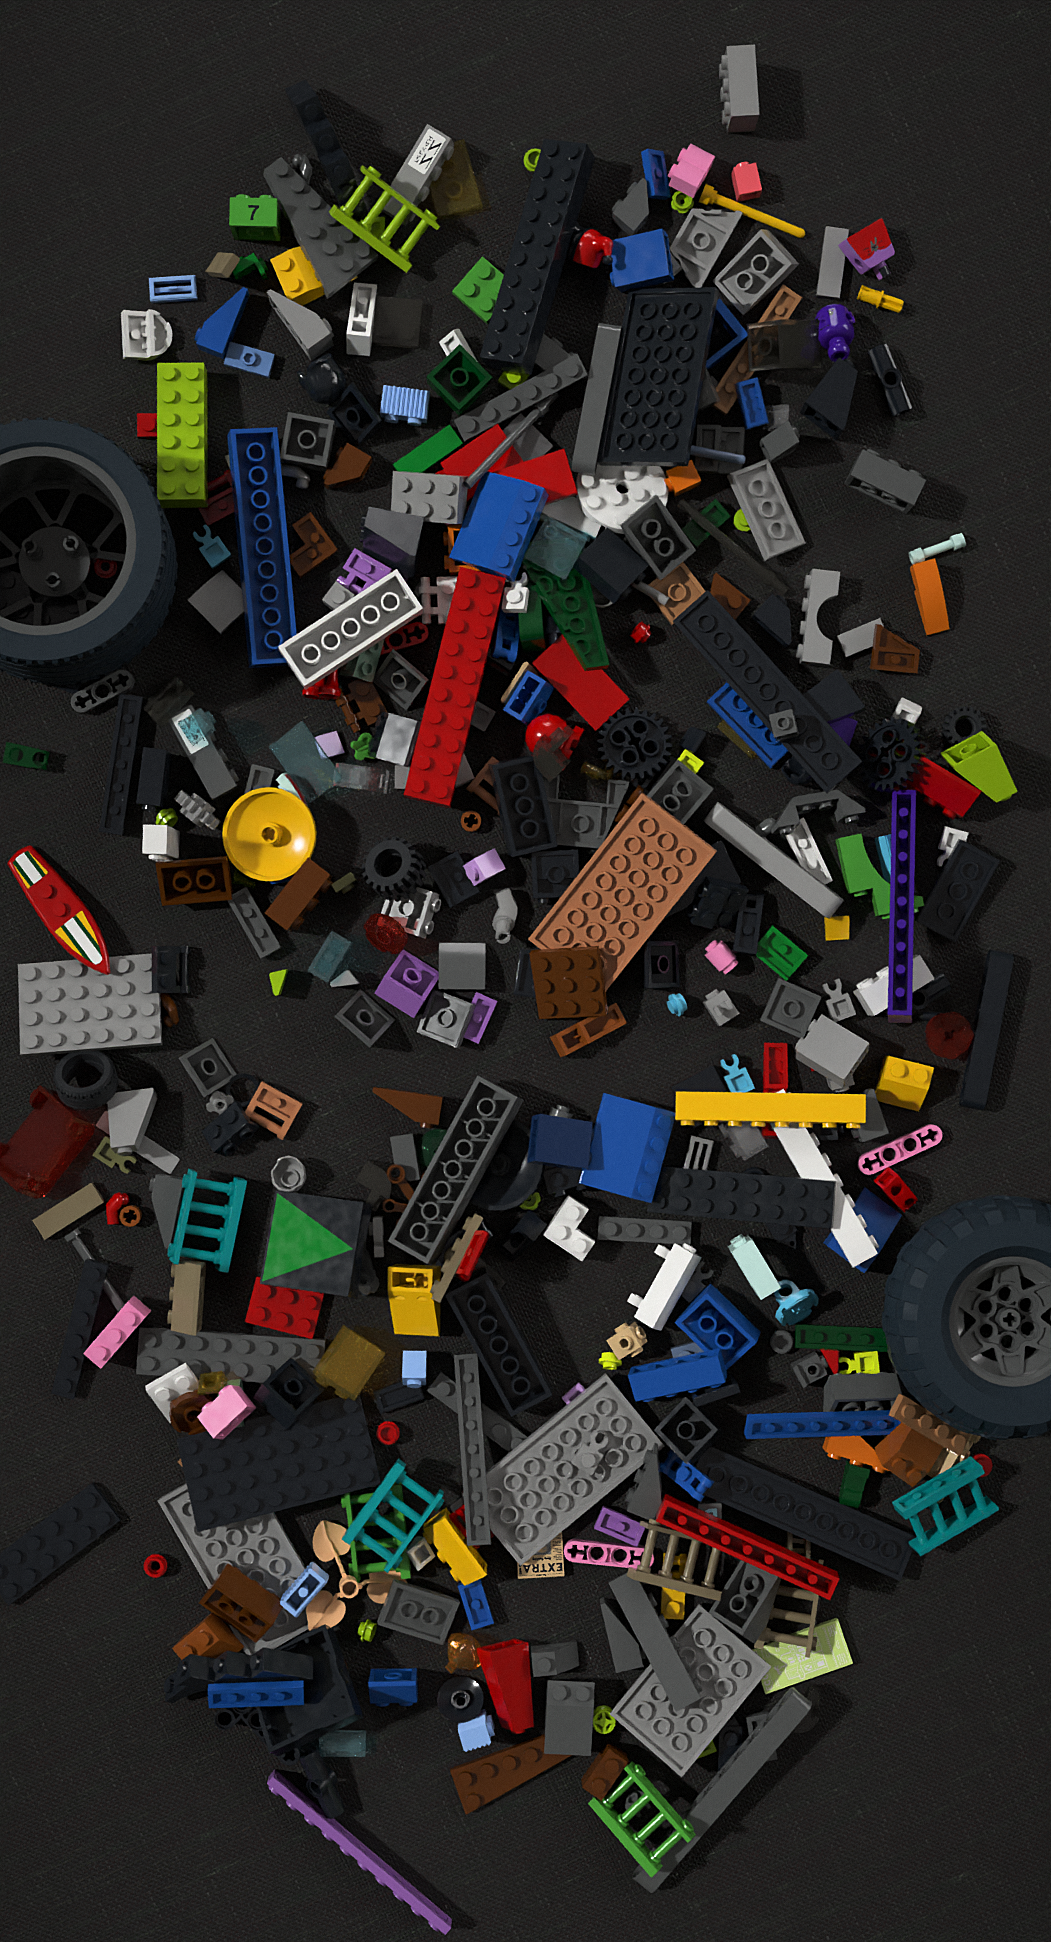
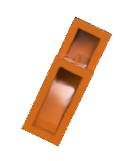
[910,558,949,636]

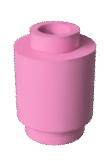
[705,940,739,974]

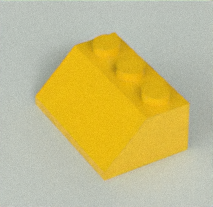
[422,1508,487,1586]

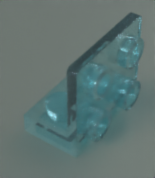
[525,515,589,579]

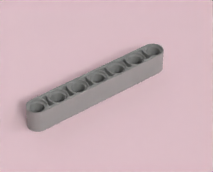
[703,802,844,919]

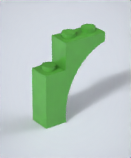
[835,834,924,919]

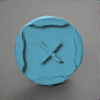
[774,1280,819,1326]

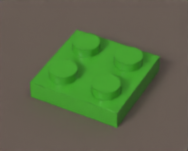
[452,256,504,324]

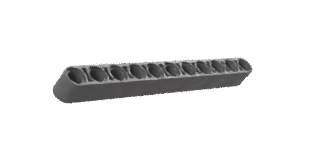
[632,1687,812,1893]

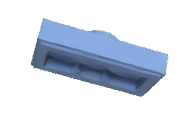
[224,342,275,378]

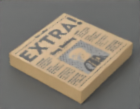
[517,1532,564,1579]

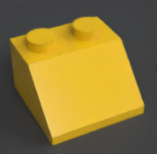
[875,1055,934,1112]

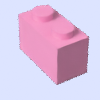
[197,1385,256,1439]

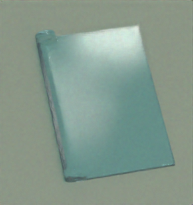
[269,721,343,804]

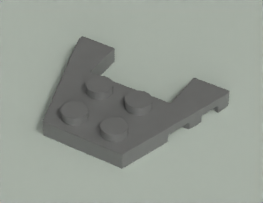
[542,773,629,849]

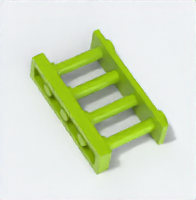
[329,165,440,273]

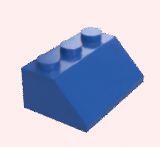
[675,1284,761,1370]

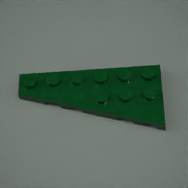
[521,537,609,671]

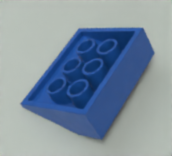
[449,471,549,582]
[579,1093,676,1203]

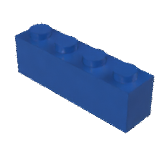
[628,1348,728,1402]

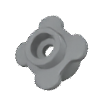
[206,1091,233,1115]

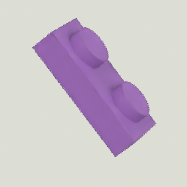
[464,992,497,1044]
[594,1505,645,1547]

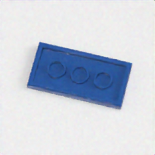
[707,682,788,768]

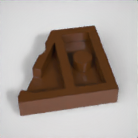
[710,573,751,620]
[870,624,920,673]

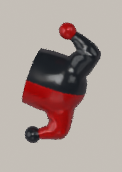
[566,222,614,268]

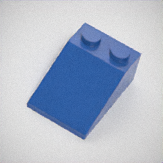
[823,1187,902,1273]

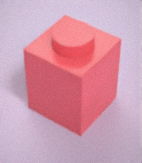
[731,162,762,202]

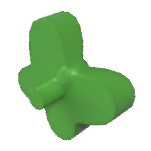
[350,732,374,760]

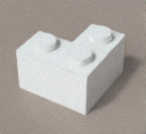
[543,1194,595,1261]

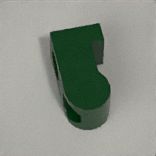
[3,742,50,770]
[839,1460,870,1508]

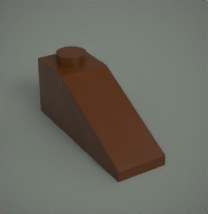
[372,1086,443,1128]

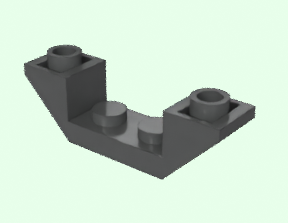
[771,790,866,836]

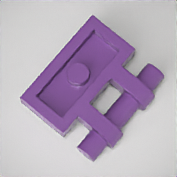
[337,548,393,595]

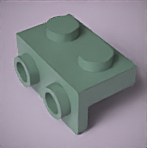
[339,639,384,682]

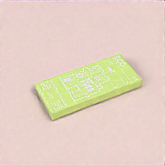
[751,1618,853,1694]

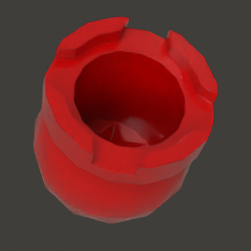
[525,714,584,770]

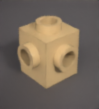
[606,1322,648,1360]

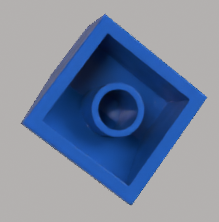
[368,1668,418,1707]

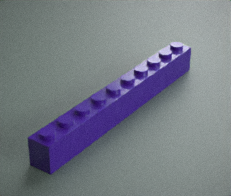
[888,790,916,1023]

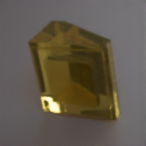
[197,1371,227,1395]

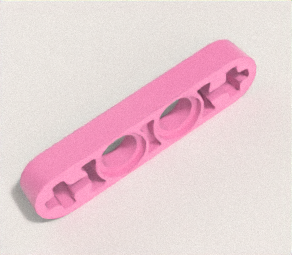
[857,1124,942,1175]
[563,1539,654,1569]

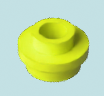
[599,1352,622,1370]

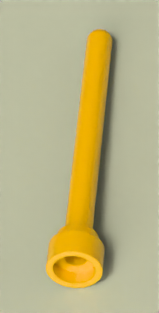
[699,184,805,238]

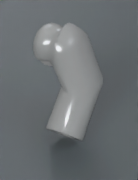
[281,464,311,489]

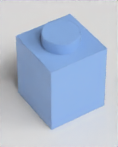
[402,1351,427,1388]

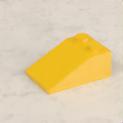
[270,246,358,306]

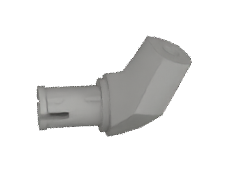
[492,888,518,944]

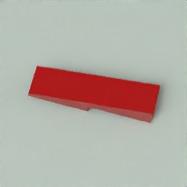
[762,1043,788,1139]

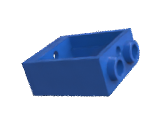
[706,299,749,371]

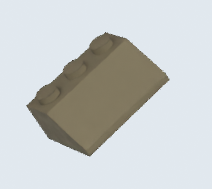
[167,1258,207,1336]

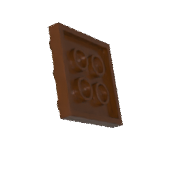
[529,946,608,1019]

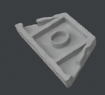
[670,208,743,288]

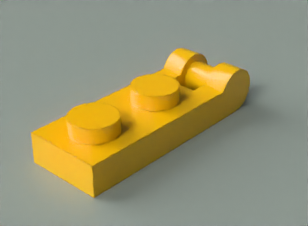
[660,1553,687,1620]

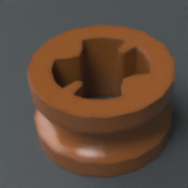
[461,811,481,832]
[120,1205,142,1227]

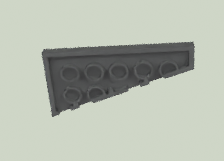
[263,157,378,299]

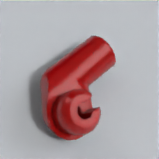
[106,1192,129,1225]

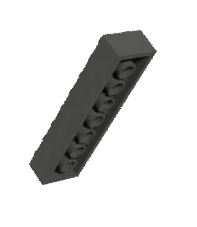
[388,1075,524,1265]

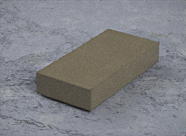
[205,252,240,278]

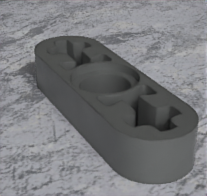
[71,670,134,714]

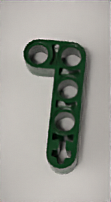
[516,566,547,653]

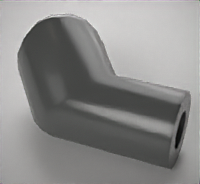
[292,154,312,185]
[755,818,777,838]

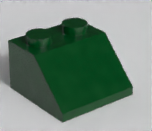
[426,344,493,417]

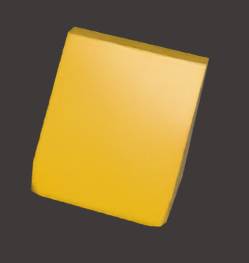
[824,916,850,941]

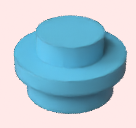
[667,993,687,1016]

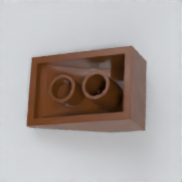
[874,1405,943,1487]

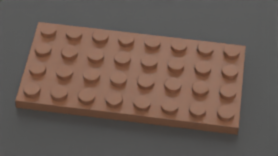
[528,792,717,992]

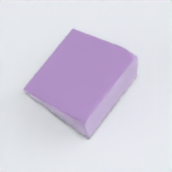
[314,731,345,760]

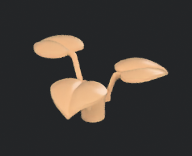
[306,1520,407,1631]

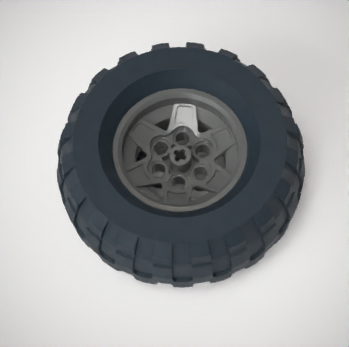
[882,1195,1051,1440]

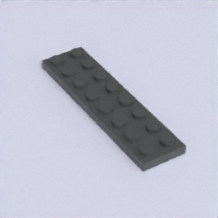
[136,1326,326,1386]

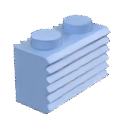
[380,385,430,426]
[280,1562,329,1618]
[458,1709,495,1752]

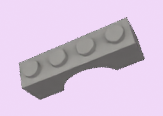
[796,569,840,667]

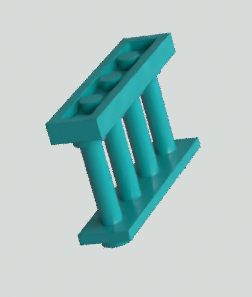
[167,1169,247,1273]
[892,1456,999,1556]
[342,1459,444,1573]

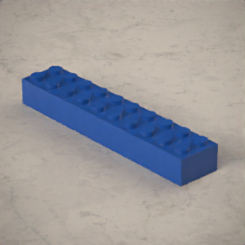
[227,427,297,668]

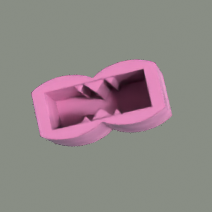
[668,144,715,198]

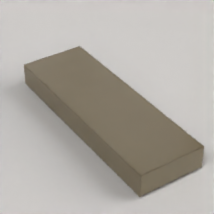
[32,1182,105,1240]

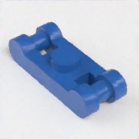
[490,604,520,663]
[660,1449,714,1502]

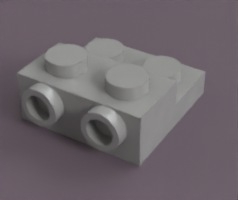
[378,887,441,939]

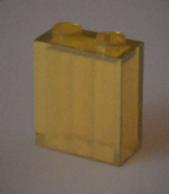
[312,1324,385,1401]

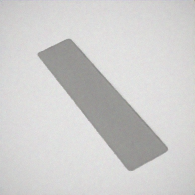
[96,1111,180,1174]

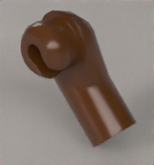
[160,993,179,1027]

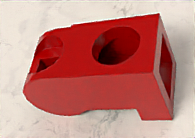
[874,1166,918,1213]

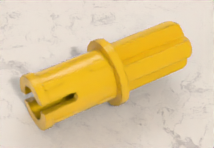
[857,285,904,313]

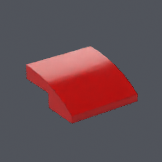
[456,1230,489,1281]

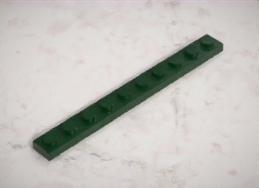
[794,1323,1027,1357]

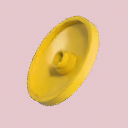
[222,787,317,881]

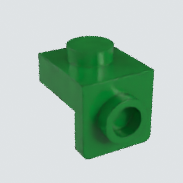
[232,253,268,281]

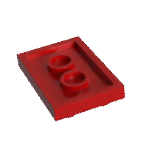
[245,1276,324,1339]

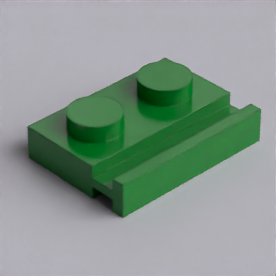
[756,925,808,981]

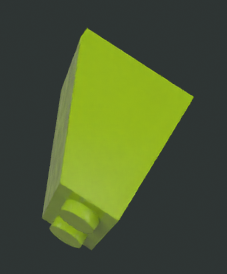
[941,731,1018,803]

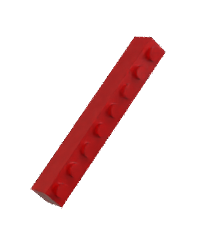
[656,1494,840,1600]

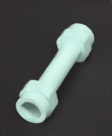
[909,533,966,565]

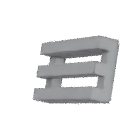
[683,1135,714,1170]

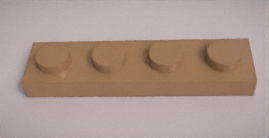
[888,1394,970,1456]

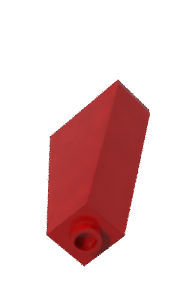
[477,1639,534,1734]

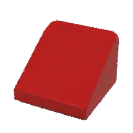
[820,1348,839,1374]

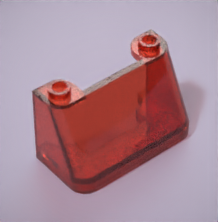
[0,1085,95,1199]

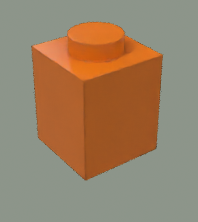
[664,460,701,497]

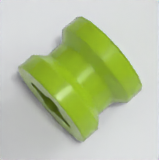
[593,1705,616,1734]

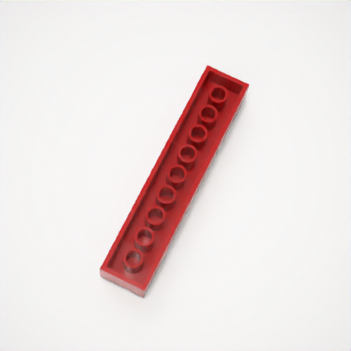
[403,567,506,809]

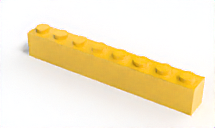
[675,1092,866,1129]

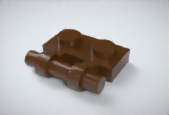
[335,679,387,733]

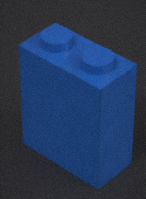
[610,229,674,292]

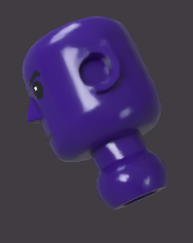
[815,304,855,362]

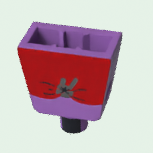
[838,218,895,280]

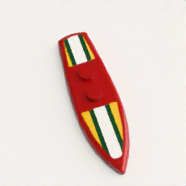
[8,845,111,975]

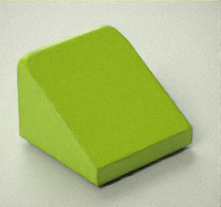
[269,969,288,996]

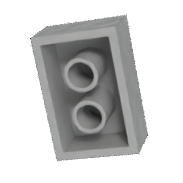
[719,45,759,133]
[391,471,468,524]

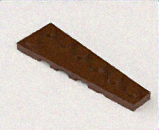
[450,1734,571,1814]

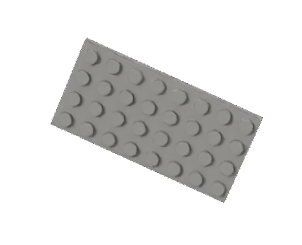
[461,1373,664,1566]
[158,1483,308,1655]

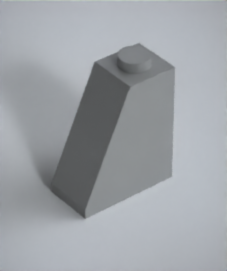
[107,1088,158,1156]

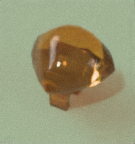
[445,1633,482,1674]

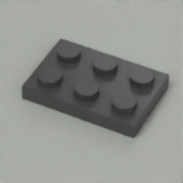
[377,1579,460,1645]

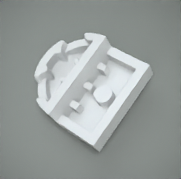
[121,309,172,360]

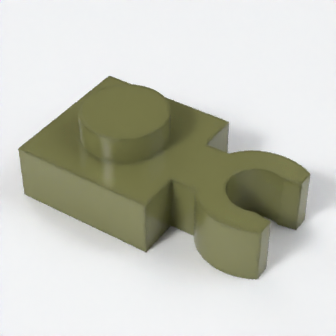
[92,1135,137,1174]

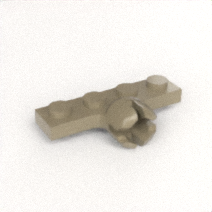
[430,1214,483,1303]

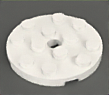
[576,463,668,534]

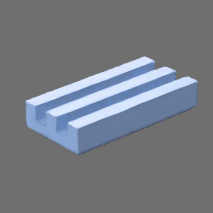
[149,275,198,303]

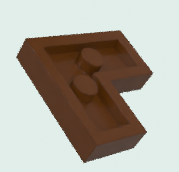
[289,512,338,578]

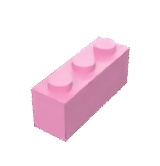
[83,1296,151,1369]

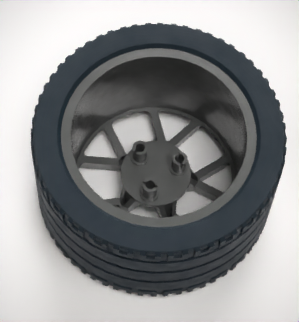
[0,418,178,685]

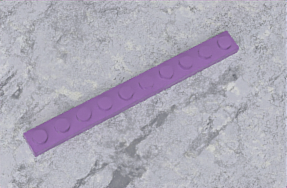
[267,1769,452,1935]

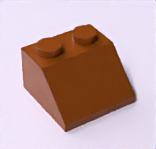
[172,1613,244,1660]

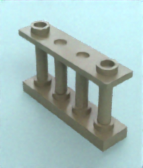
[627,1518,722,1601]
[754,1559,824,1658]

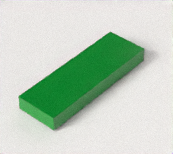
[393,424,463,473]

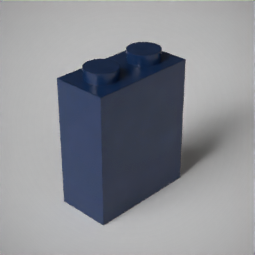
[527,1114,594,1171]

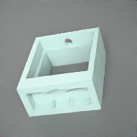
[728,1234,781,1300]

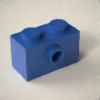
[503,670,555,726]

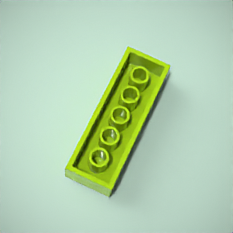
[157,363,208,508]

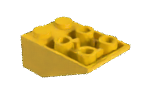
[388,1264,441,1336]

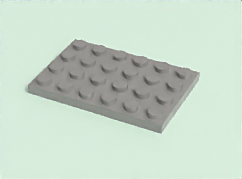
[18,954,162,1057]
[610,1604,771,1777]

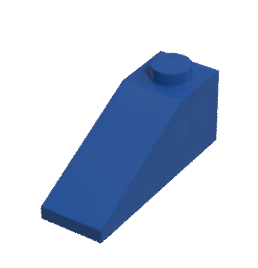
[195,287,250,360]

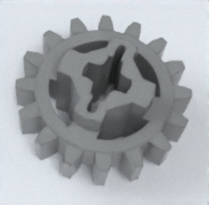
[174,790,221,830]

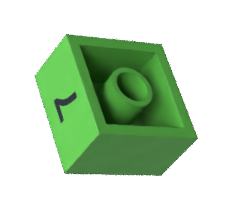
[229,194,281,241]

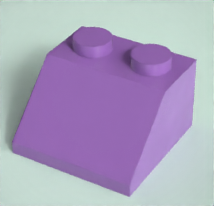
[374,950,439,1018]

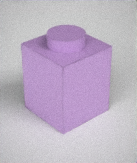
[463,848,506,886]

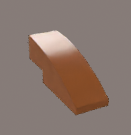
[550,1003,627,1058]

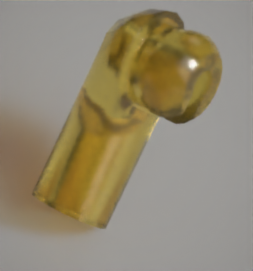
[581,762,614,780]

